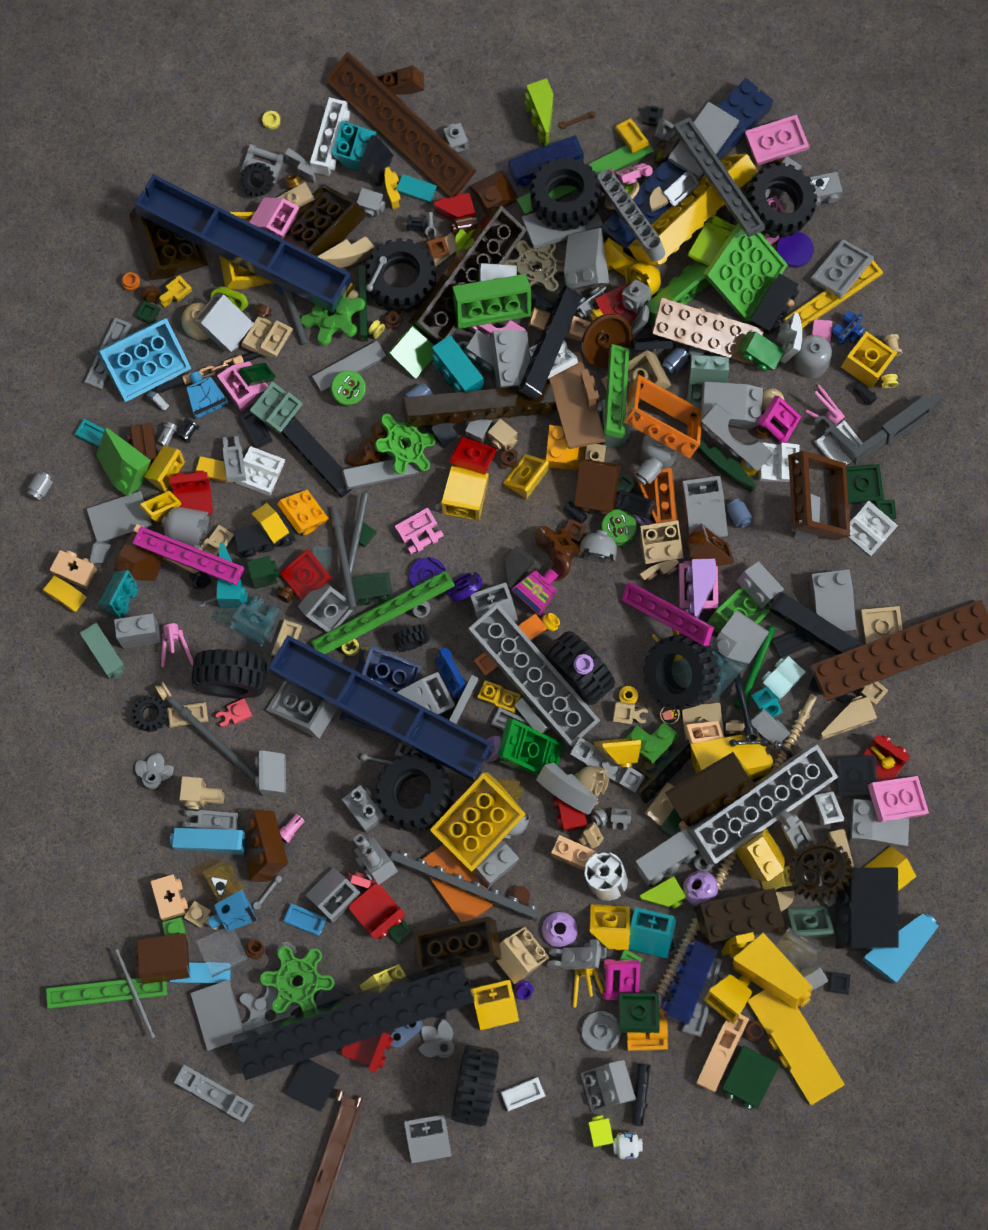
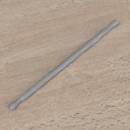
[115,949,155,1039]

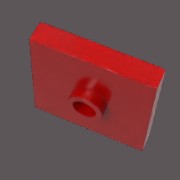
[594,283,641,324]
[450,437,497,475]
[279,548,332,601]

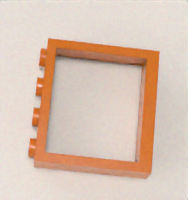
[624,374,702,458]

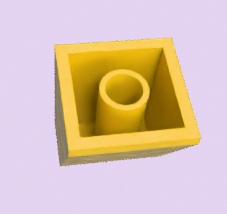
[442,466,489,521]
[735,828,785,881]

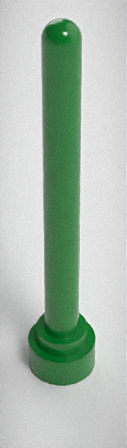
[733,625,775,710]

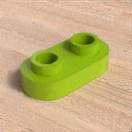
[211,286,248,311]

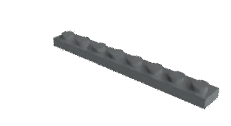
[674,117,765,238]
[390,851,540,921]

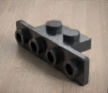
[637,739,691,804]

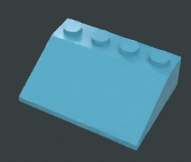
[96,318,191,402]

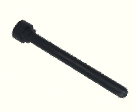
[731,662,759,743]

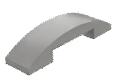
[569,737,645,793]
[174,1065,254,1123]

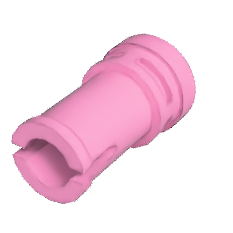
[280,814,305,843]

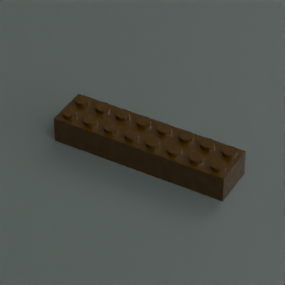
[409,206,527,346]

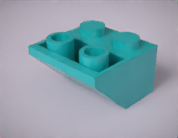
[331,121,376,172]
[629,907,677,959]

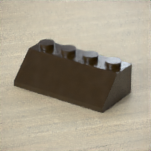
[665,752,756,827]

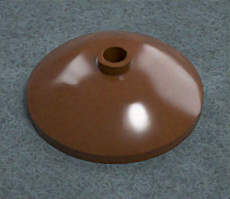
[581,314,633,368]

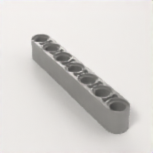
[598,170,666,261]

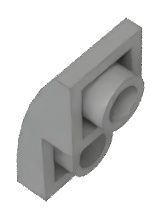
[751,708,790,744]

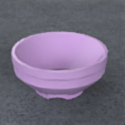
[682,870,718,906]
[542,912,578,948]

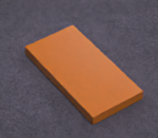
[422,844,495,922]

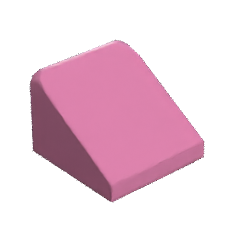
[812,320,832,343]

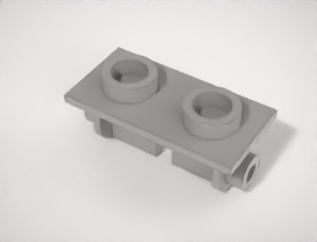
[577,286,608,319]

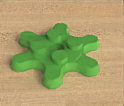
[301,289,365,346]
[375,414,436,474]
[260,946,335,1013]

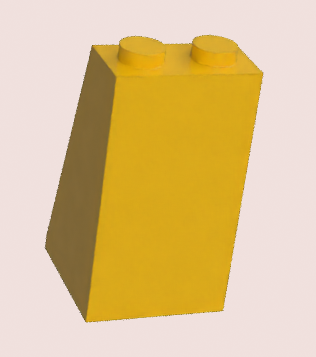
[690,735,774,779]
[732,933,812,1009]

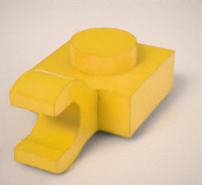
[159,275,192,308]

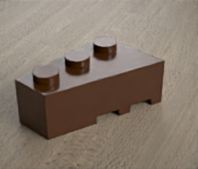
[245,810,288,882]

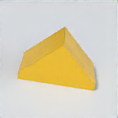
[139,491,181,524]
[251,503,289,544]

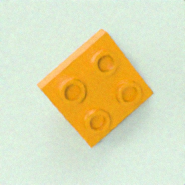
[277,490,329,535]
[627,1009,668,1051]

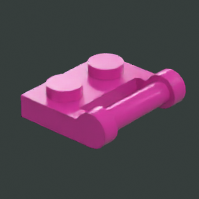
[757,395,801,444]
[603,959,640,1000]

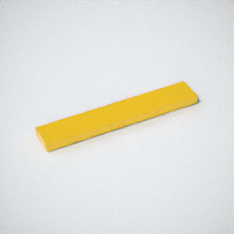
[783,260,883,329]

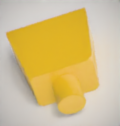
[704,975,752,1024]

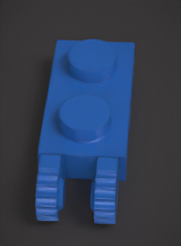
[435,648,466,698]

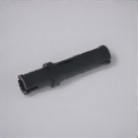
[631,1063,651,1126]

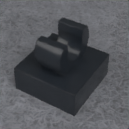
[642,105,664,127]

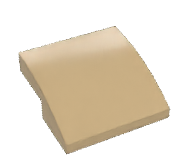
[241,315,293,358]

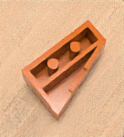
[634,468,677,523]

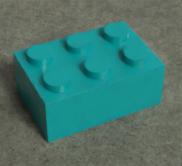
[431,335,484,393]

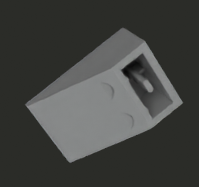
[681,476,728,537]
[397,672,455,716]

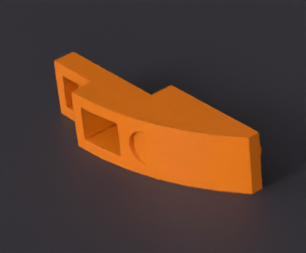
[474,614,547,676]

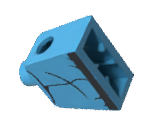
[187,371,228,419]
[207,890,257,931]

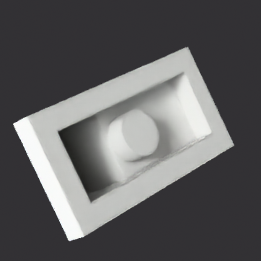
[814,792,844,825]

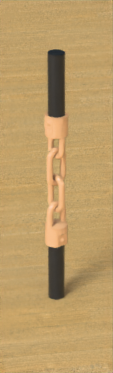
[156,352,264,393]

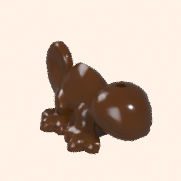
[346,421,389,466]
[535,526,580,578]

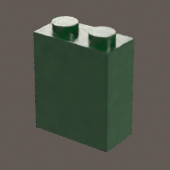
[721,1046,780,1110]

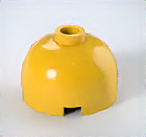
[625,261,661,297]

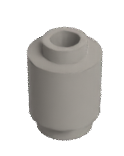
[635,456,663,485]
[27,472,53,501]

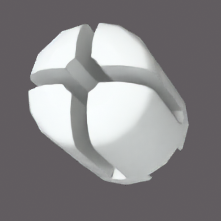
[585,852,628,901]

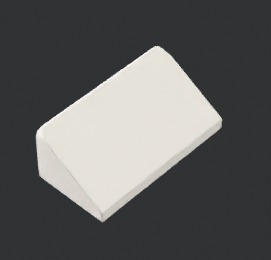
[515,698,551,733]

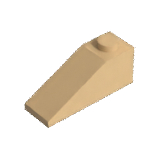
[819,696,877,741]

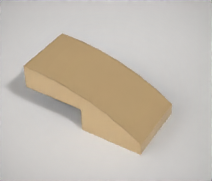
[199,525,235,557]

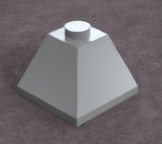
[298,585,353,632]
[711,611,769,664]

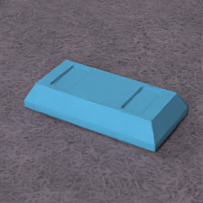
[283,903,327,936]

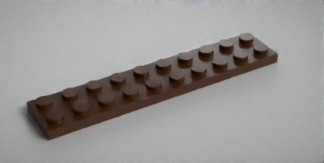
[325,52,477,197]
[810,600,988,702]

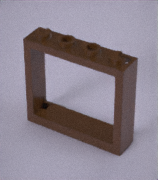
[788,451,851,540]

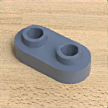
[390,1020,423,1048]

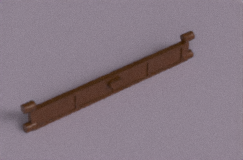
[297,1089,363,1230]

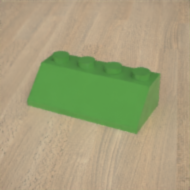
[641,262,710,327]
[453,274,531,329]

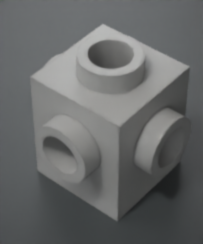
[622,279,651,314]

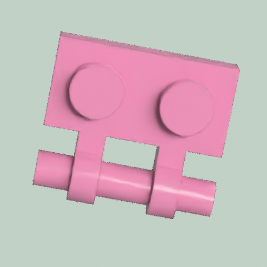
[614,163,653,184]
[395,508,444,554]

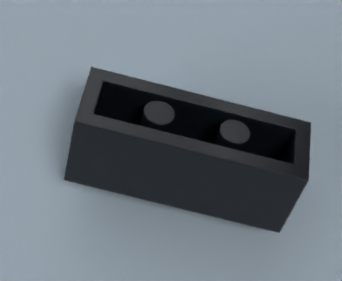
[750,273,800,335]
[233,516,296,558]

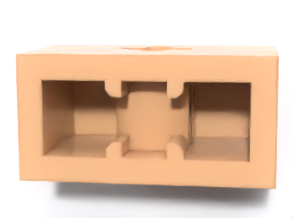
[50,550,97,590]
[551,835,595,871]
[151,874,188,921]

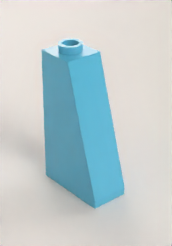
[170,828,246,856]
[862,914,938,984]

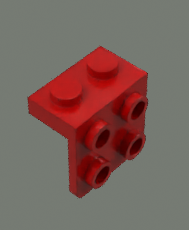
[169,470,213,515]
[863,734,910,782]
[349,882,406,940]
[341,1031,393,1073]

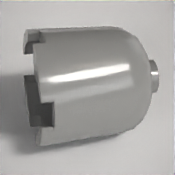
[792,335,832,379]
[640,435,677,469]
[161,507,209,549]

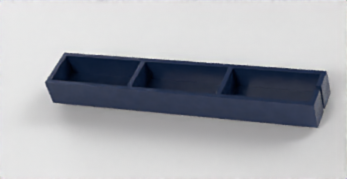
[600,78,773,256]
[135,174,351,313]
[268,635,494,782]

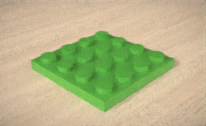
[703,223,788,323]

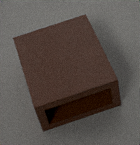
[574,459,621,514]
[135,933,190,984]

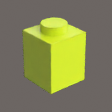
[588,1116,614,1147]

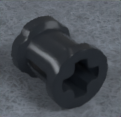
[407,215,427,233]
[175,418,199,443]

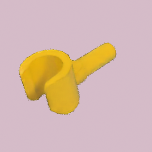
[871,746,895,769]

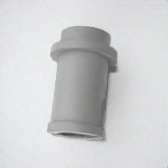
[157,422,177,447]

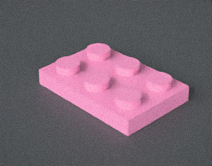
[745,115,809,166]
[868,776,929,823]

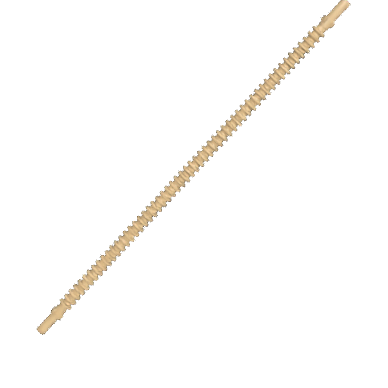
[655,694,817,1008]

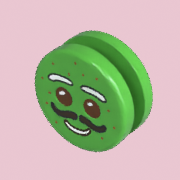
[330,370,366,406]
[601,509,637,547]

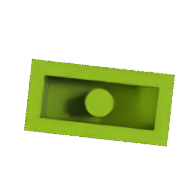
[639,877,686,909]

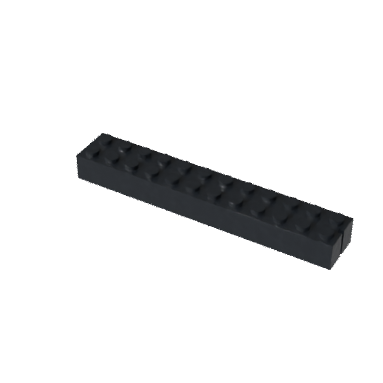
[232,958,475,1080]

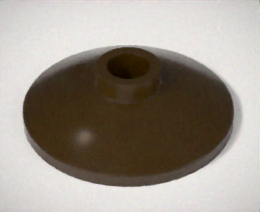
[653,135,681,164]

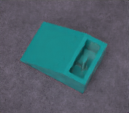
[97,570,139,619]

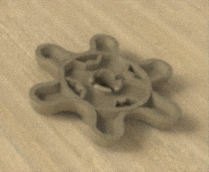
[502,240,565,293]

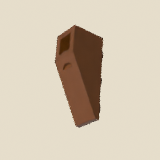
[376,65,424,95]

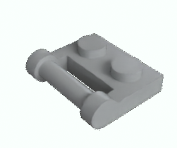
[240,144,285,186]

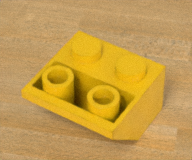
[473,980,519,1031]

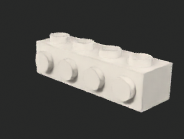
[310,98,350,176]

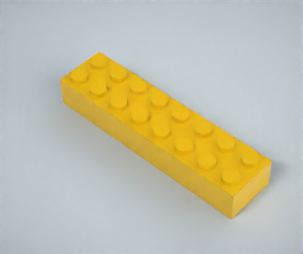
[628,154,758,265]

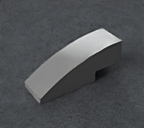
[536,763,598,814]

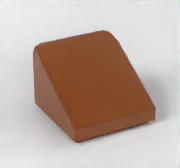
[426,235,450,259]

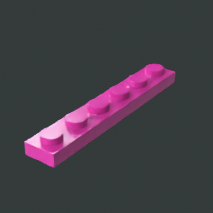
[132,526,244,586]
[622,583,714,646]

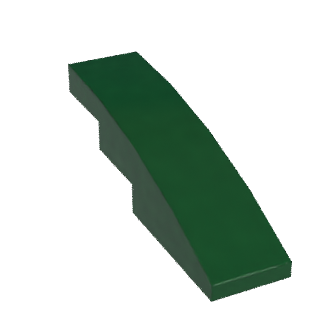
[697,438,756,492]

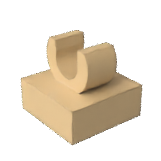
[578,822,604,849]

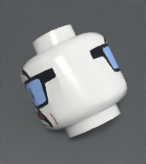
[614,1132,643,1159]

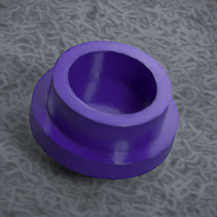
[513,980,533,1000]

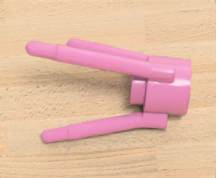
[805,385,845,426]
[161,623,193,668]

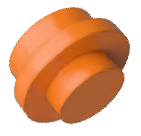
[122,272,140,291]

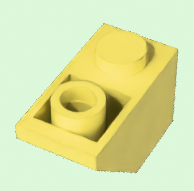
[359,964,406,991]

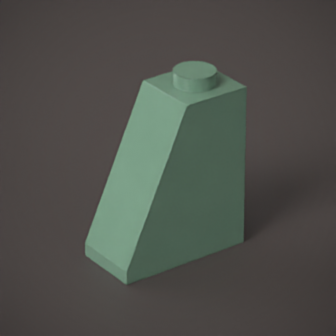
[80,623,126,679]

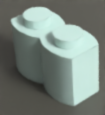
[761,656,805,701]

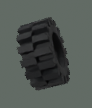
[239,162,275,197]
[392,624,430,652]
[132,695,168,732]

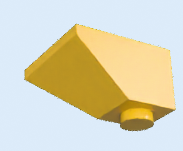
[593,738,641,767]
[590,904,630,950]

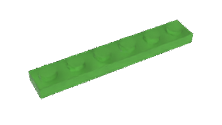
[604,344,629,439]
[46,978,168,1009]

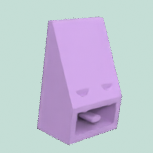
[686,559,716,618]

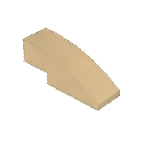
[317,236,375,268]

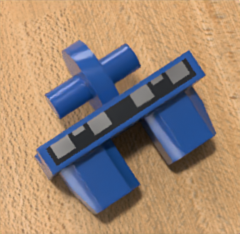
[831,311,865,346]

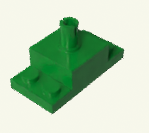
[497,718,564,775]

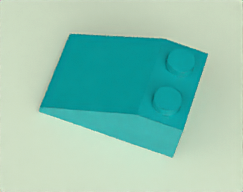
[216,543,248,609]

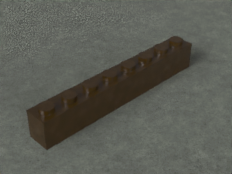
[402,383,556,427]

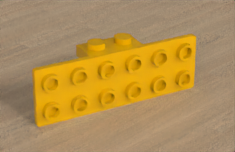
[748,990,844,1105]

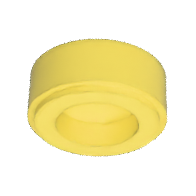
[262,111,280,130]

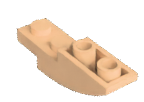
[697,1014,749,1093]

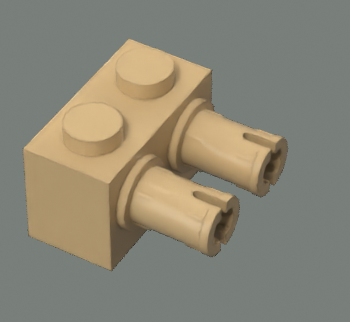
[180,777,224,811]

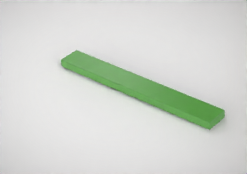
[517,142,654,216]
[311,570,455,654]

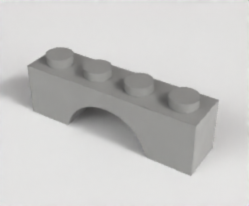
[701,402,773,471]

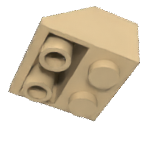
[640,520,683,564]
[497,927,550,984]

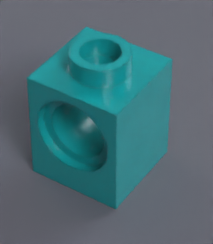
[751,686,782,717]

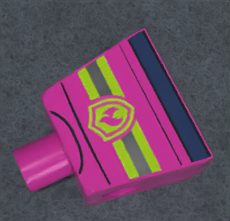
[512,568,559,616]

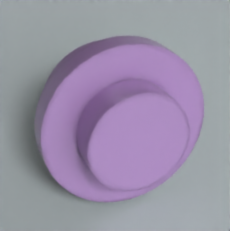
[574,654,594,674]

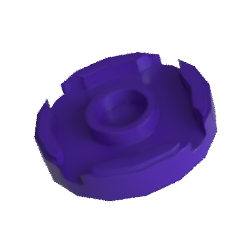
[777,232,814,268]
[409,557,446,588]
[446,572,482,601]

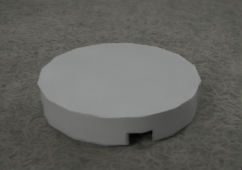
[581,1011,621,1052]

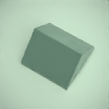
[787,906,833,940]

